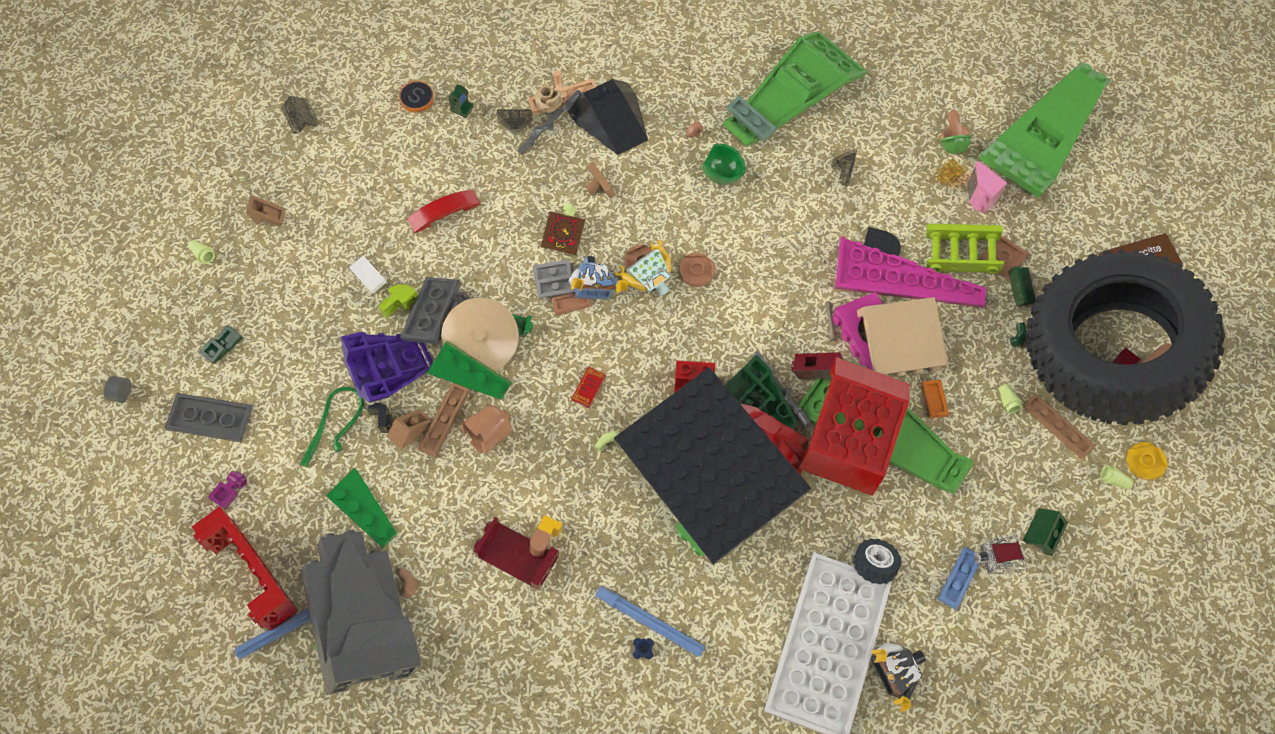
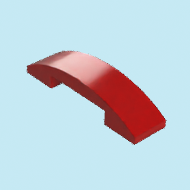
[407,190,481,233]

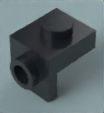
[367,403,393,433]

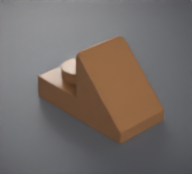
[246,195,286,226]

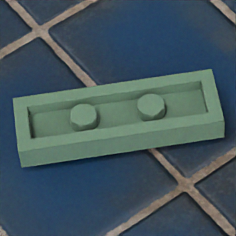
[727,96,776,142]

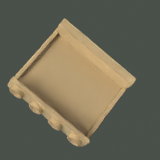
[857,297,948,377]

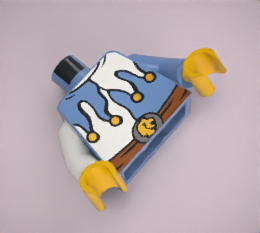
[569,256,628,299]

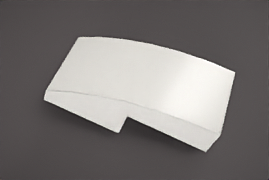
[349,256,387,294]

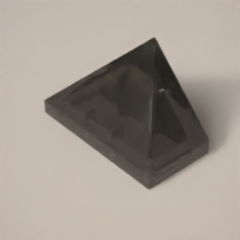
[497,109,533,135]

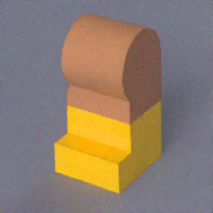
[530,515,563,557]

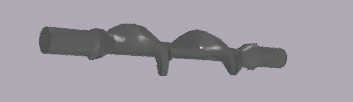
[517,90,582,155]
[753,351,812,427]

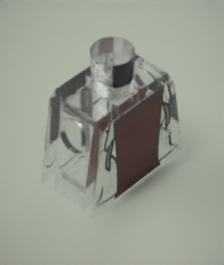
[974,532,1028,575]

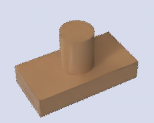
[585,162,616,198]

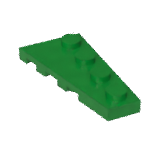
[427,341,512,400]

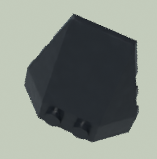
[568,79,648,155]

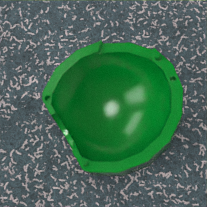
[702,143,747,185]

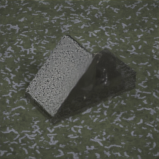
[831,149,858,187]

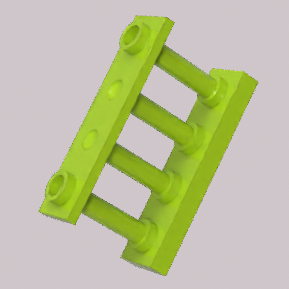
[925,223,1004,274]

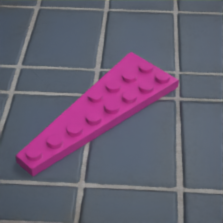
[835,236,986,308]

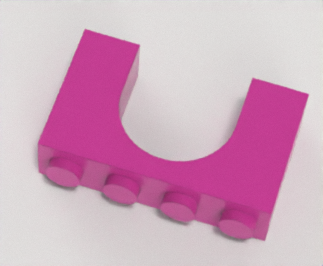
[833,292,883,370]

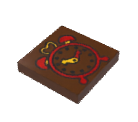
[541,211,585,256]

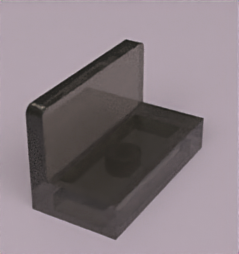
[281,95,319,134]

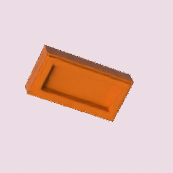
[921,379,949,419]

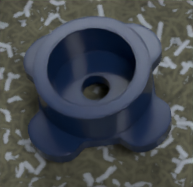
[633,638,654,660]

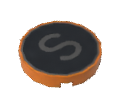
[399,81,434,112]

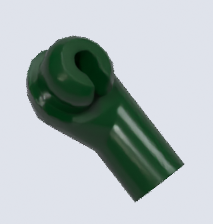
[1010,322,1027,347]

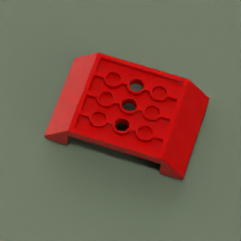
[798,357,910,496]

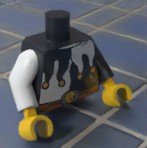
[871,643,926,712]

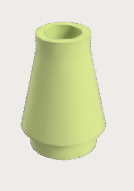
[188,240,215,264]
[998,384,1023,414]
[1100,465,1133,490]

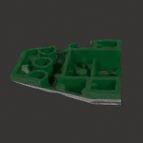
[725,355,798,429]

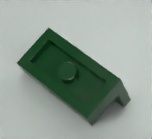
[1008,266,1036,306]
[1023,508,1068,556]

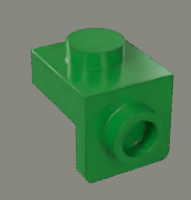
[512,314,533,337]

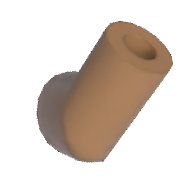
[397,568,417,599]

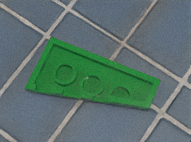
[326,468,397,549]

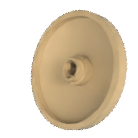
[441,298,519,371]

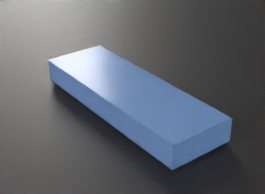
[937,547,981,610]

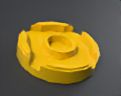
[1126,442,1168,480]

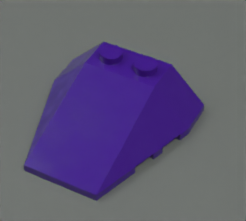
[341,332,433,403]

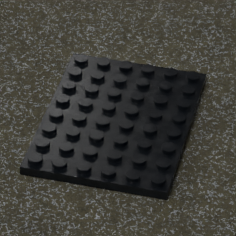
[614,367,811,566]

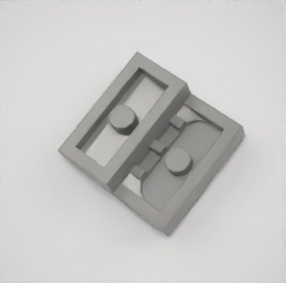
[533,259,575,299]

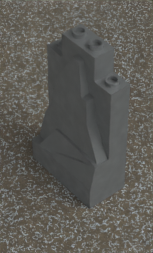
[301,530,421,695]

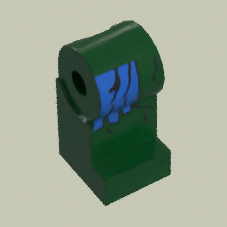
[448,85,474,118]

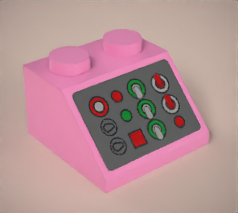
[967,161,1007,214]

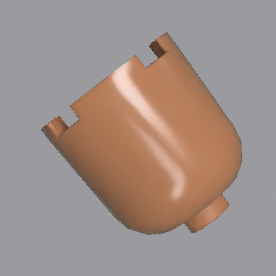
[461,405,511,454]

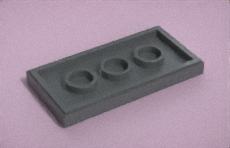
[400,277,461,344]
[164,393,253,443]

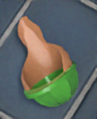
[940,109,971,154]

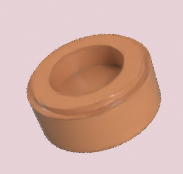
[686,121,703,138]

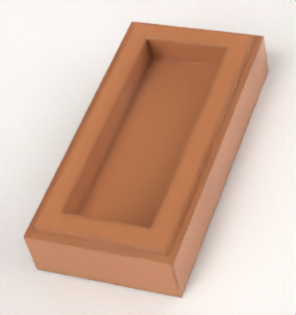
[551,293,592,316]

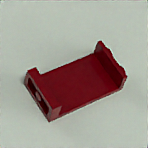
[473,517,560,591]

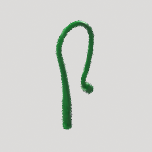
[300,387,364,468]

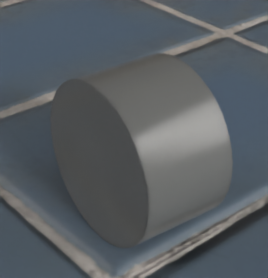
[104,376,131,403]

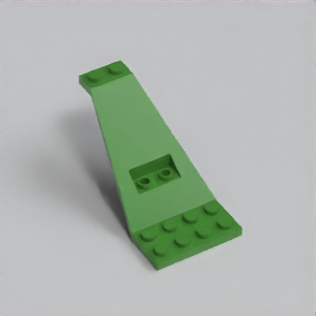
[723,31,867,146]
[979,62,1111,198]
[793,359,974,495]

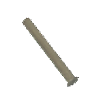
[825,301,837,341]

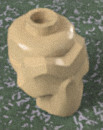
[535,86,562,113]

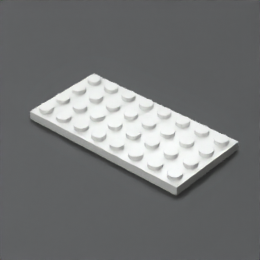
[764,552,892,734]

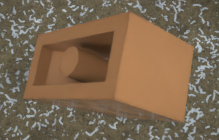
[387,409,433,449]

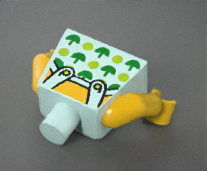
[614,240,671,296]

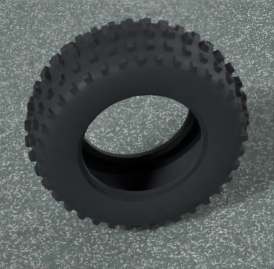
[1026,249,1225,425]

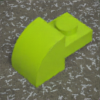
[378,284,418,319]

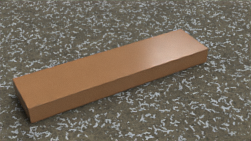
[418,383,471,458]
[1023,393,1096,460]

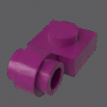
[208,471,247,510]

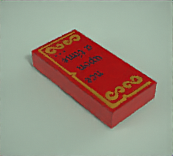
[571,367,606,408]

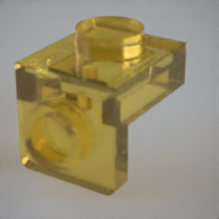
[936,158,966,186]

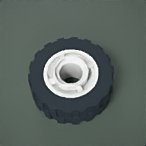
[853,538,902,585]

